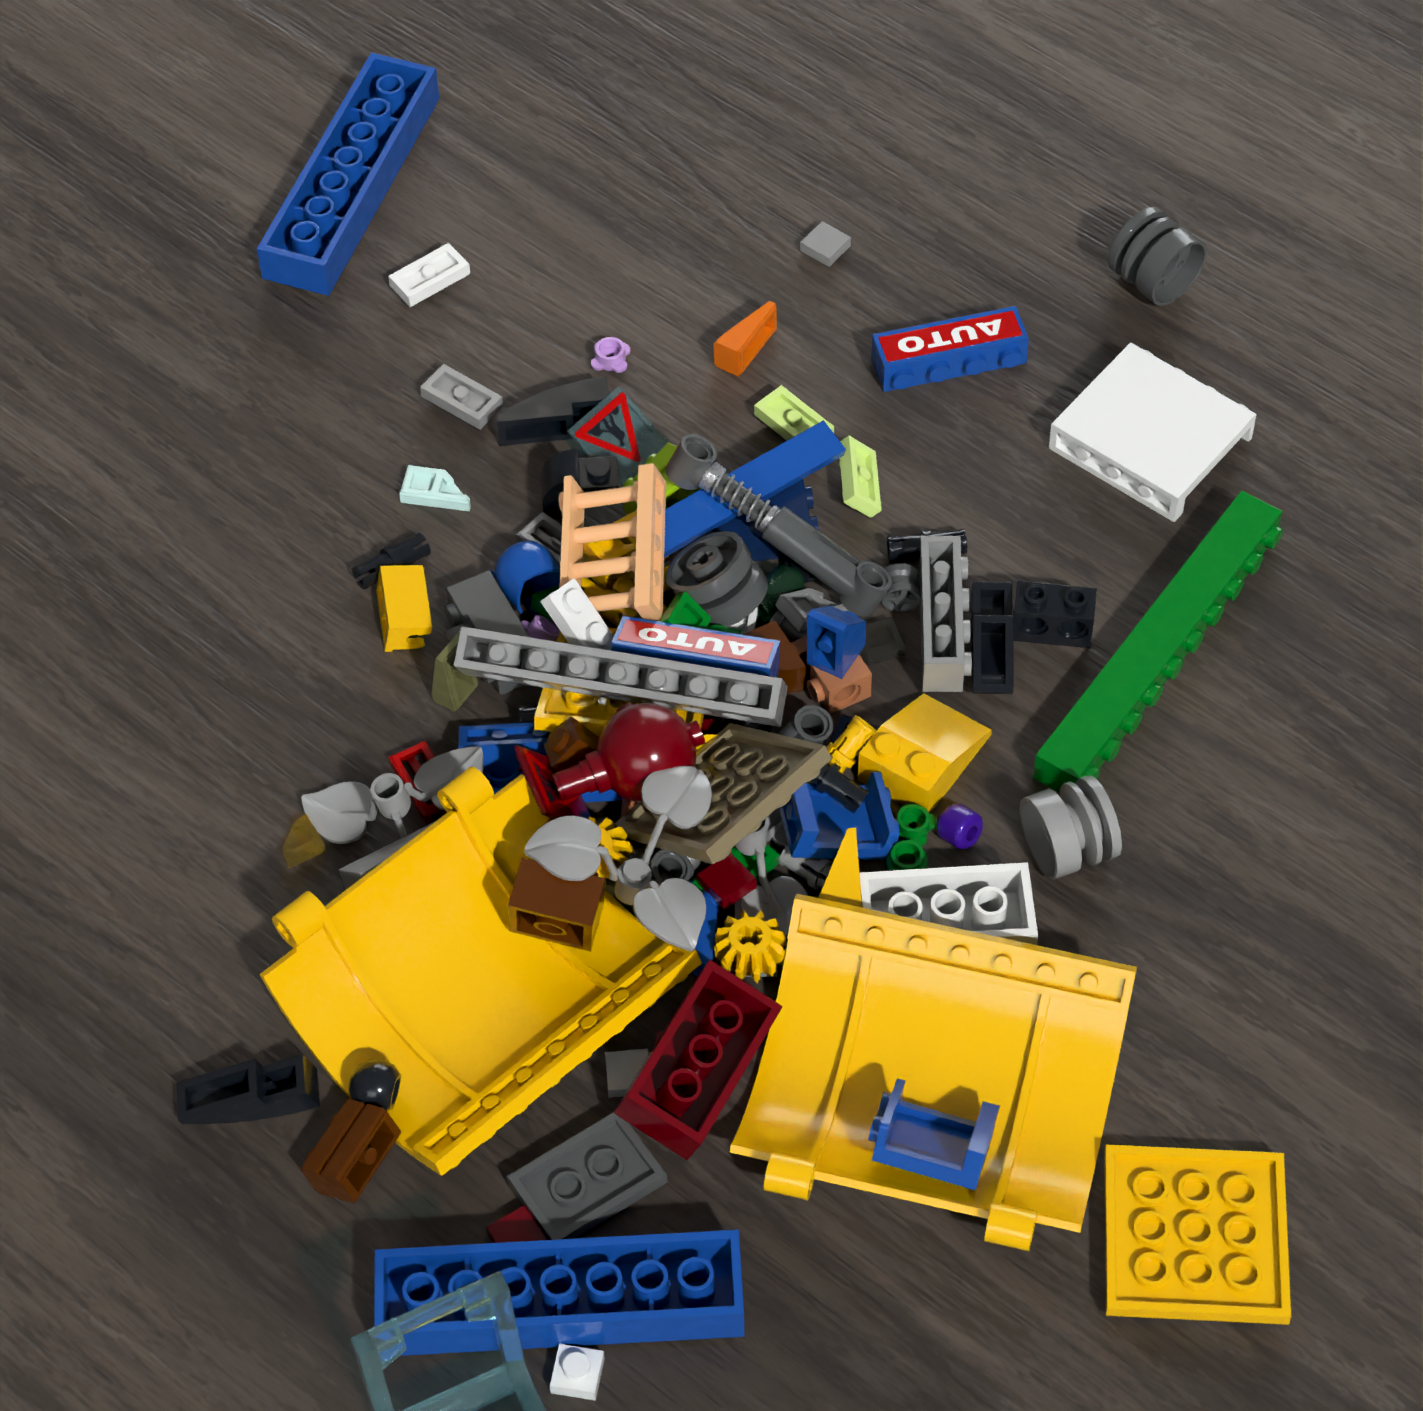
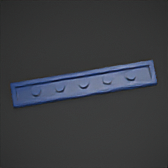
[664,420,846,558]

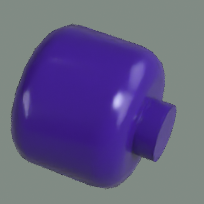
[937,803,983,850]

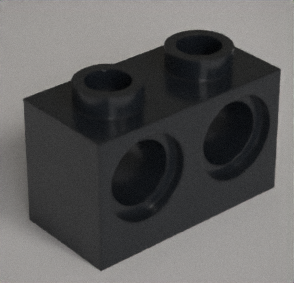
[1013,581,1097,648]

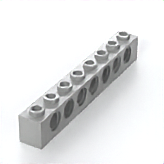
[454,626,788,727]

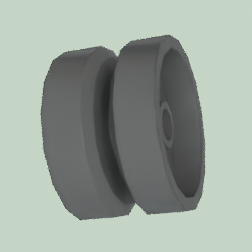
[666,531,768,627]

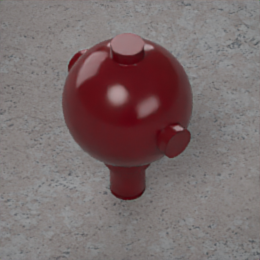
[551,703,705,803]

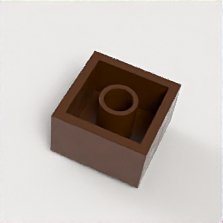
[508,858,605,952]

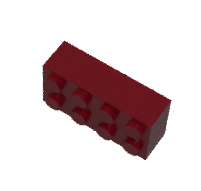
[613,960,783,1160]

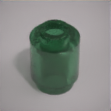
[758,565,805,621]

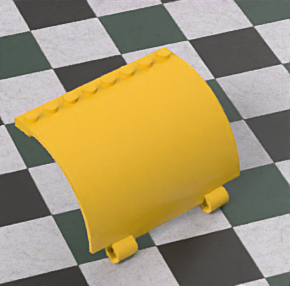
[259,766,702,1176]
[730,894,1137,1251]

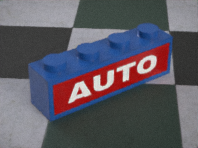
[871,306,1029,392]
[611,616,780,678]

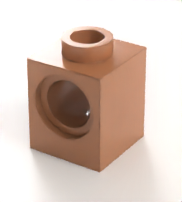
[807,655,872,715]

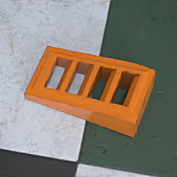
[713,301,777,377]

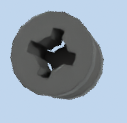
[882,564,921,612]

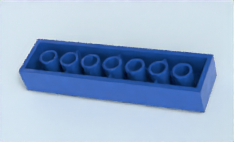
[257,52,440,296]
[374,1230,745,1357]

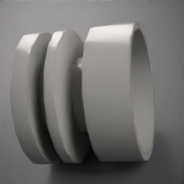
[1019,775,1122,881]

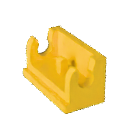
[376,565,432,652]

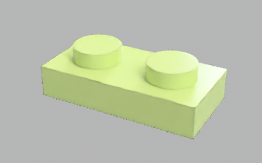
[754,385,834,441]
[839,436,882,518]

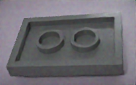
[507,1113,667,1240]

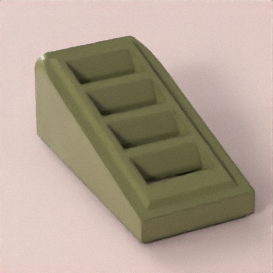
[432,631,478,712]

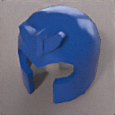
[490,541,560,616]

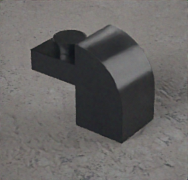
[541,449,619,519]

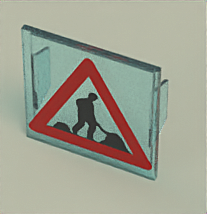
[567,386,668,487]

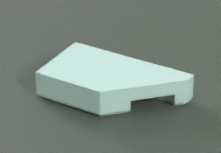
[399,465,471,512]

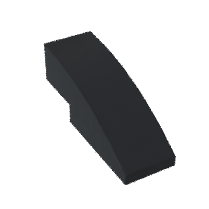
[497,376,611,446]
[971,582,1014,694]
[177,1054,320,1124]

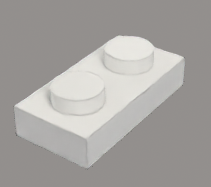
[388,243,470,307]
[540,578,614,651]

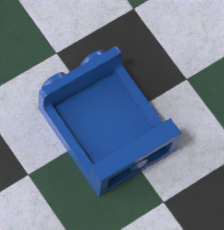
[780,772,899,860]
[868,1078,1000,1190]

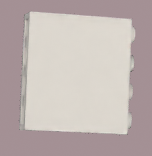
[1049,342,1256,522]

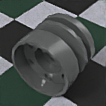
[1108,206,1207,306]

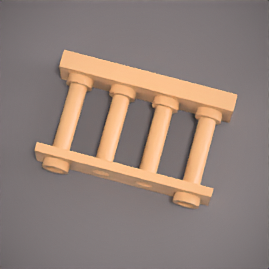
[559,463,666,621]

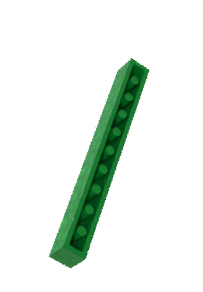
[1033,490,1283,793]

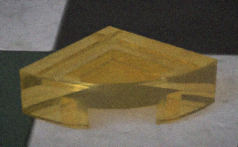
[283,814,326,869]

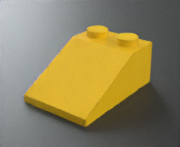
[858,693,992,814]

